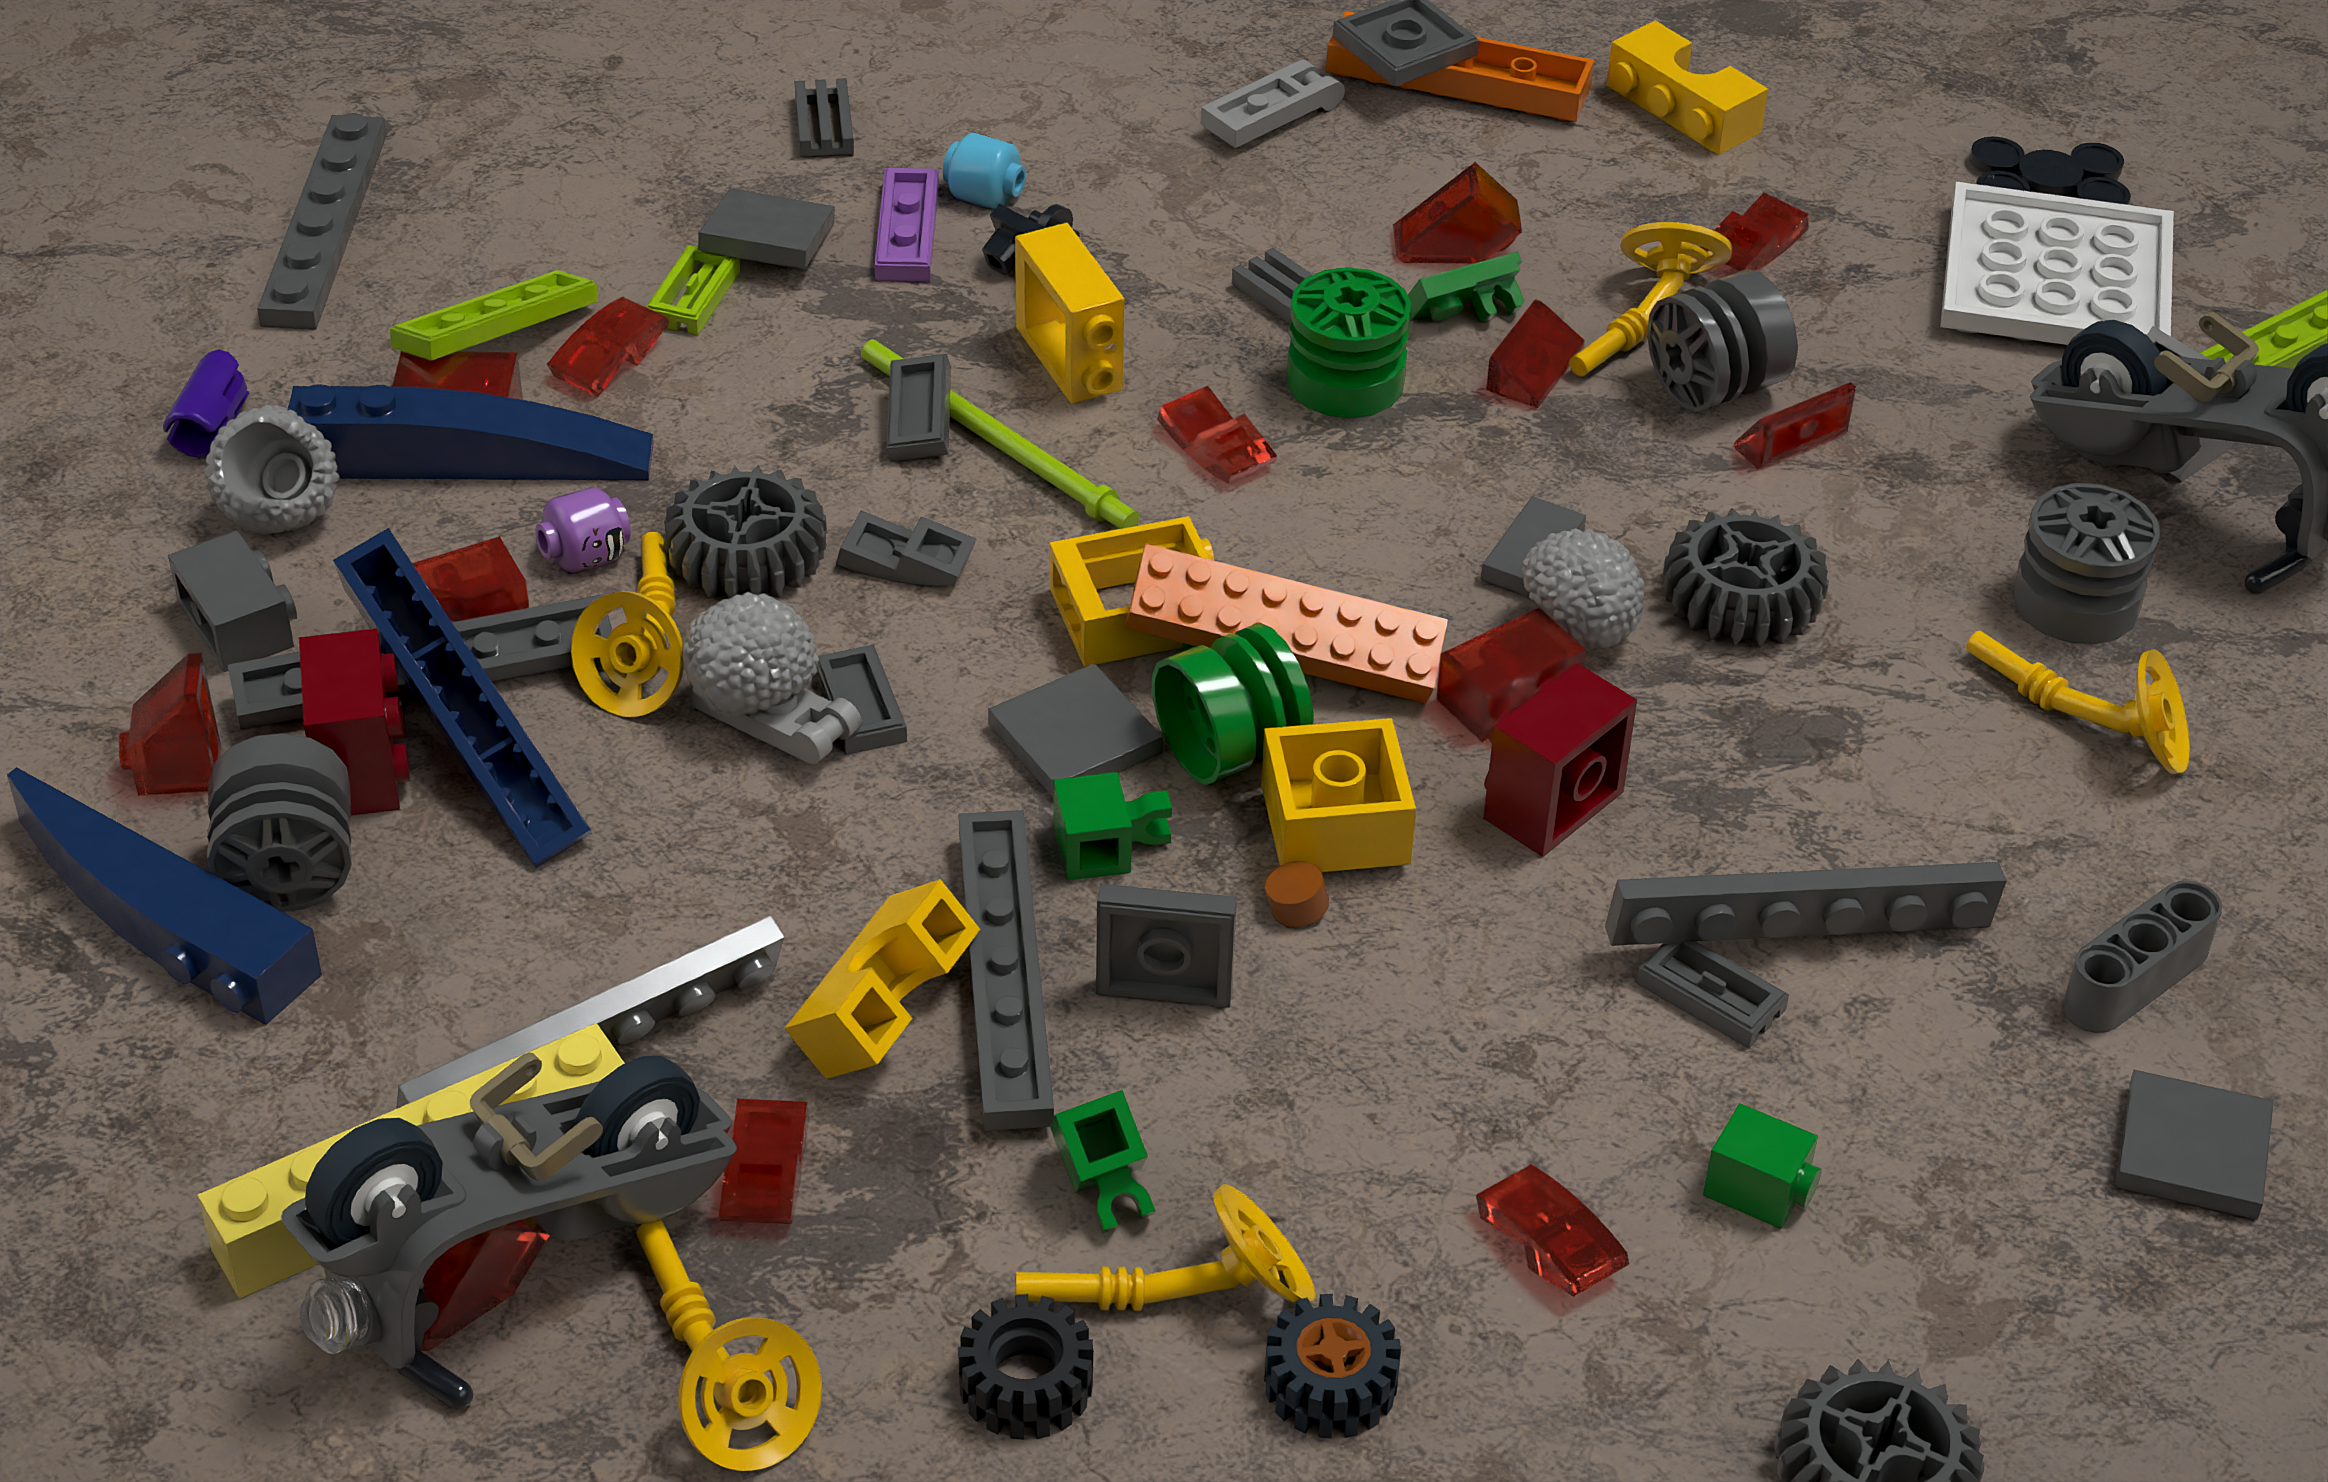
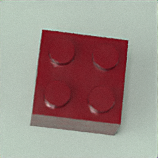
[299,628,410,816]
[1483,662,1637,857]

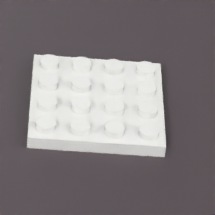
[1940,182,2174,345]

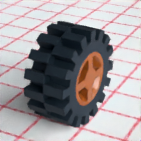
[1264,1294,1401,1439]

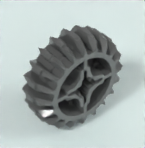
[663,465,827,599]
[1663,508,1829,648]
[1774,1359,1985,1482]

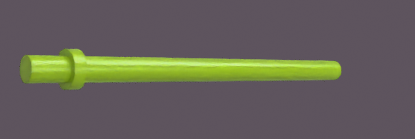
[861,339,1140,529]

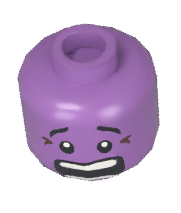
[535,488,631,573]

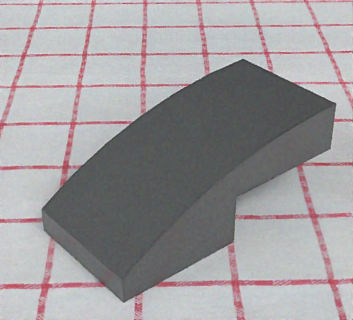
[836,510,976,586]

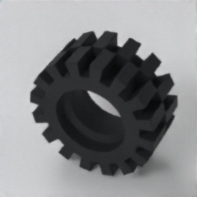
[958,1294,1094,1440]

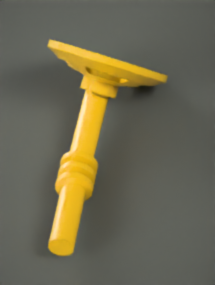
[1569,222,1732,377]
[571,532,684,717]
[1966,630,2190,774]
[1014,1184,1316,1311]
[637,1220,822,1471]

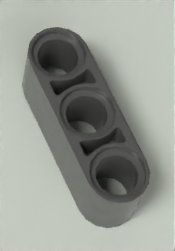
[2063,881,2222,1033]

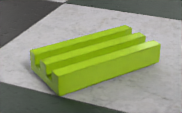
[645,245,740,335]

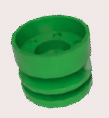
[1286,267,1412,418]
[1152,622,1314,785]

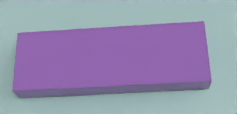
[875,168,939,282]

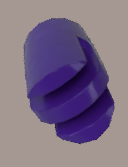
[163,349,250,458]

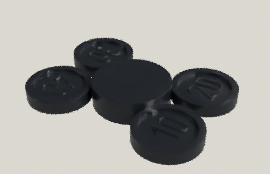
[1970,136,2131,205]

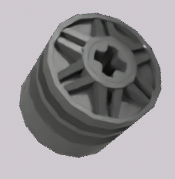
[1647,269,1798,413]
[2013,483,2161,644]
[207,733,352,912]

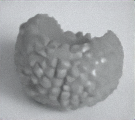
[204,404,339,535]
[1521,528,1645,649]
[682,592,819,718]

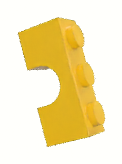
[1606,20,1768,155]
[784,879,981,1079]

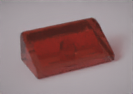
[1486,299,1585,408]
[1734,382,1856,469]

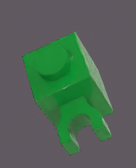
[1053,772,1172,881]
[1050,1089,1156,1233]

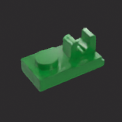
[1408,252,1524,323]

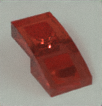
[1700,192,1809,271]
[547,297,670,397]
[1157,386,1277,484]
[719,1098,809,1224]
[1476,1164,1630,1297]

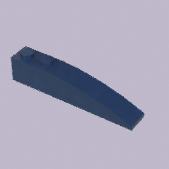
[288,384,654,480]
[333,528,592,868]
[7,767,322,1025]

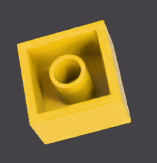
[1261,718,1416,872]

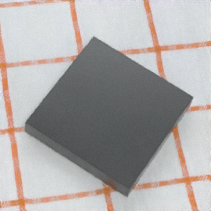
[1333,0,1479,87]
[698,188,835,269]
[988,663,1163,797]
[1096,884,1237,1007]
[2115,1069,2274,1220]

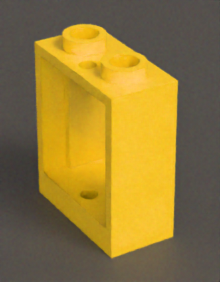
[1015,223,1125,404]
[1049,516,1214,667]

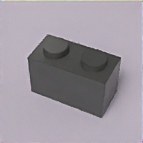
[168,530,297,672]

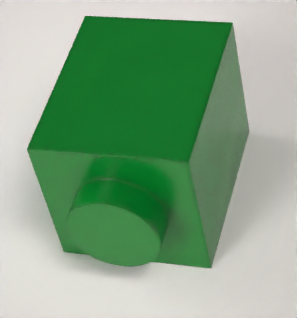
[1703,1103,1822,1229]

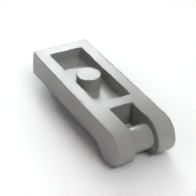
[1201,59,1345,148]
[688,684,862,764]

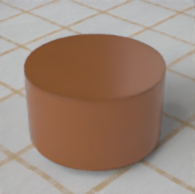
[1265,861,1329,927]

